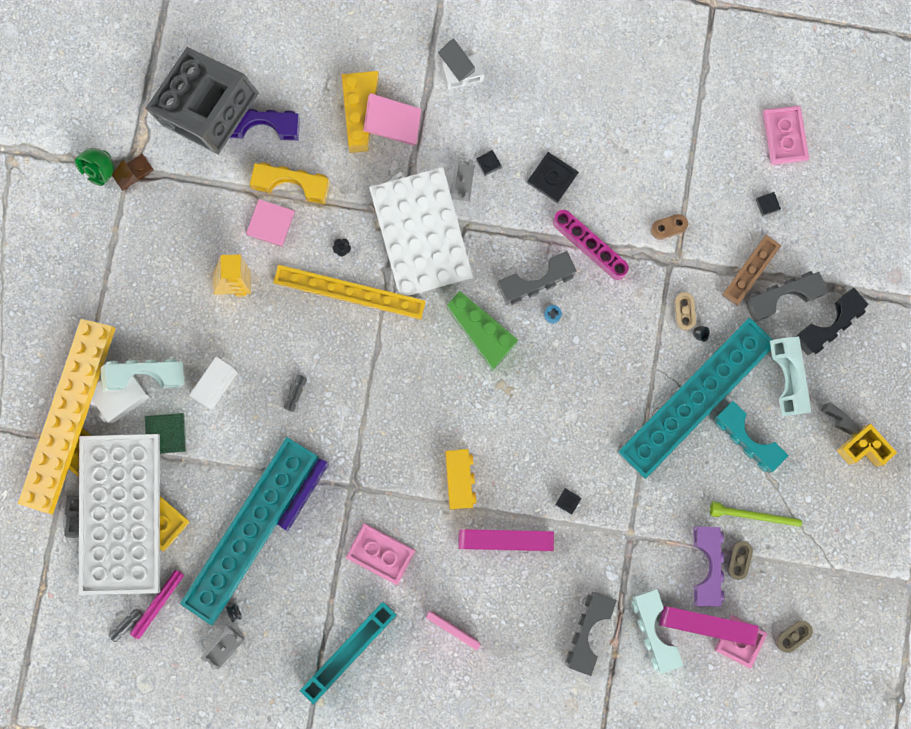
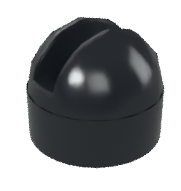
[693,326,710,342]

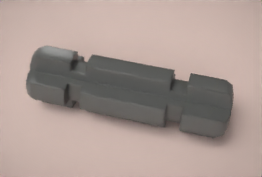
[284,375,307,412]
[108,609,143,642]

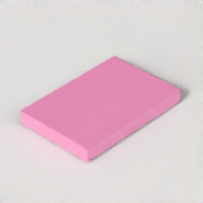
[363,93,421,146]
[763,105,809,165]
[346,523,416,585]
[426,611,481,650]

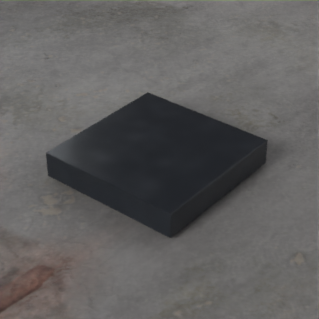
[527,152,579,204]

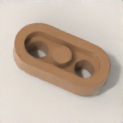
[651,214,688,240]

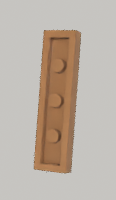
[722,235,782,306]

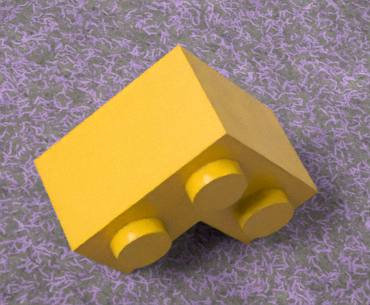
[836,423,897,467]

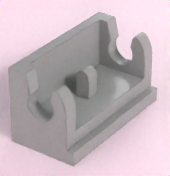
[451,157,475,201]
[201,626,245,670]

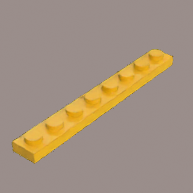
[273,265,426,320]

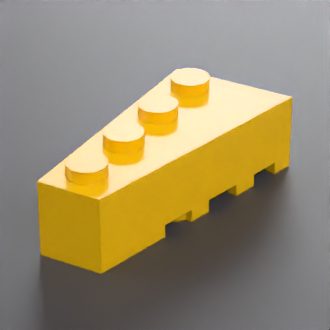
[341,71,380,153]
[213,254,251,297]

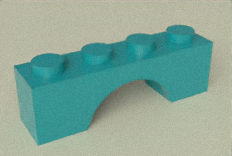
[713,401,789,473]

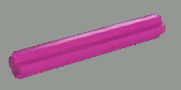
[130,570,184,639]

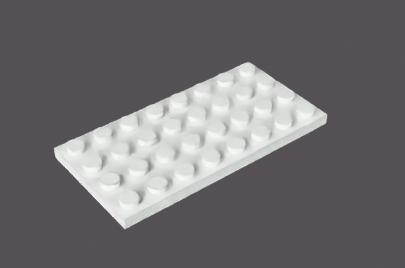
[79,434,160,595]

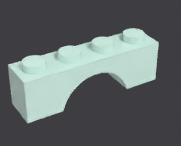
[770,337,812,417]
[101,359,185,391]
[631,589,683,674]

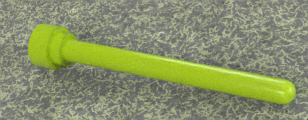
[709,501,803,527]

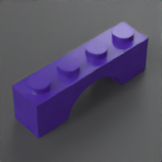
[230,109,300,141]

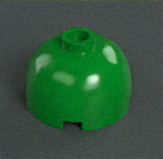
[74,148,114,186]

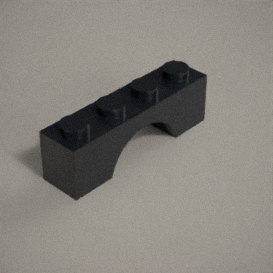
[795,288,869,356]

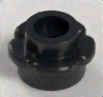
[332,238,351,257]

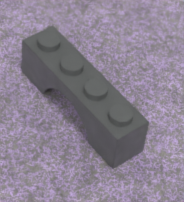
[497,251,577,305]
[745,271,828,322]
[565,592,617,676]

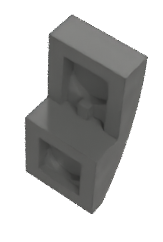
[821,402,859,436]
[64,496,79,538]

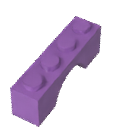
[694,527,724,607]

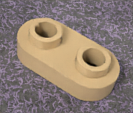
[674,292,696,331]

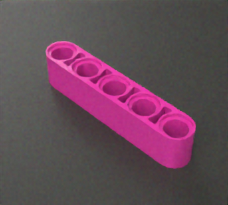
[553,210,629,280]
[458,529,554,551]
[659,606,759,646]

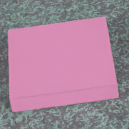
[246,199,295,247]
[714,615,768,669]

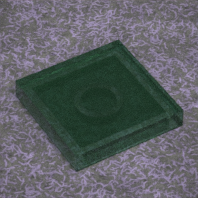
[145,413,186,454]

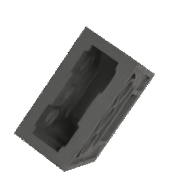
[145,47,259,155]

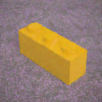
[445,449,477,510]

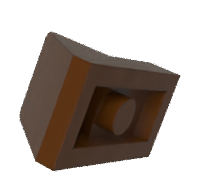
[112,154,154,191]

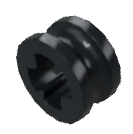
[226,603,242,623]

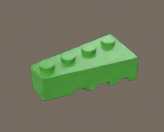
[447,291,518,372]

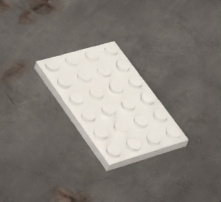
[369,167,473,296]

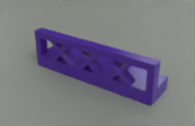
[277,458,329,531]

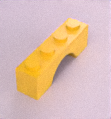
[250,162,330,205]

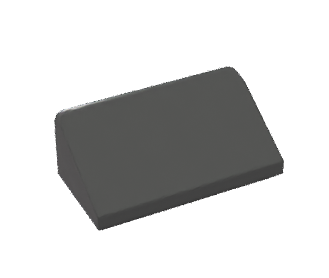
[438,38,475,82]

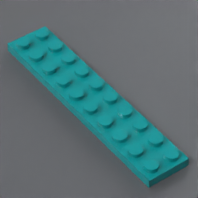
[617,317,773,479]
[180,437,320,625]

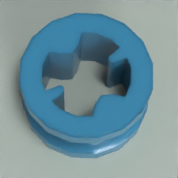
[544,305,562,324]

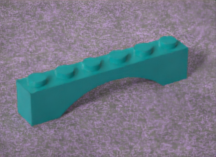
[299,601,398,705]

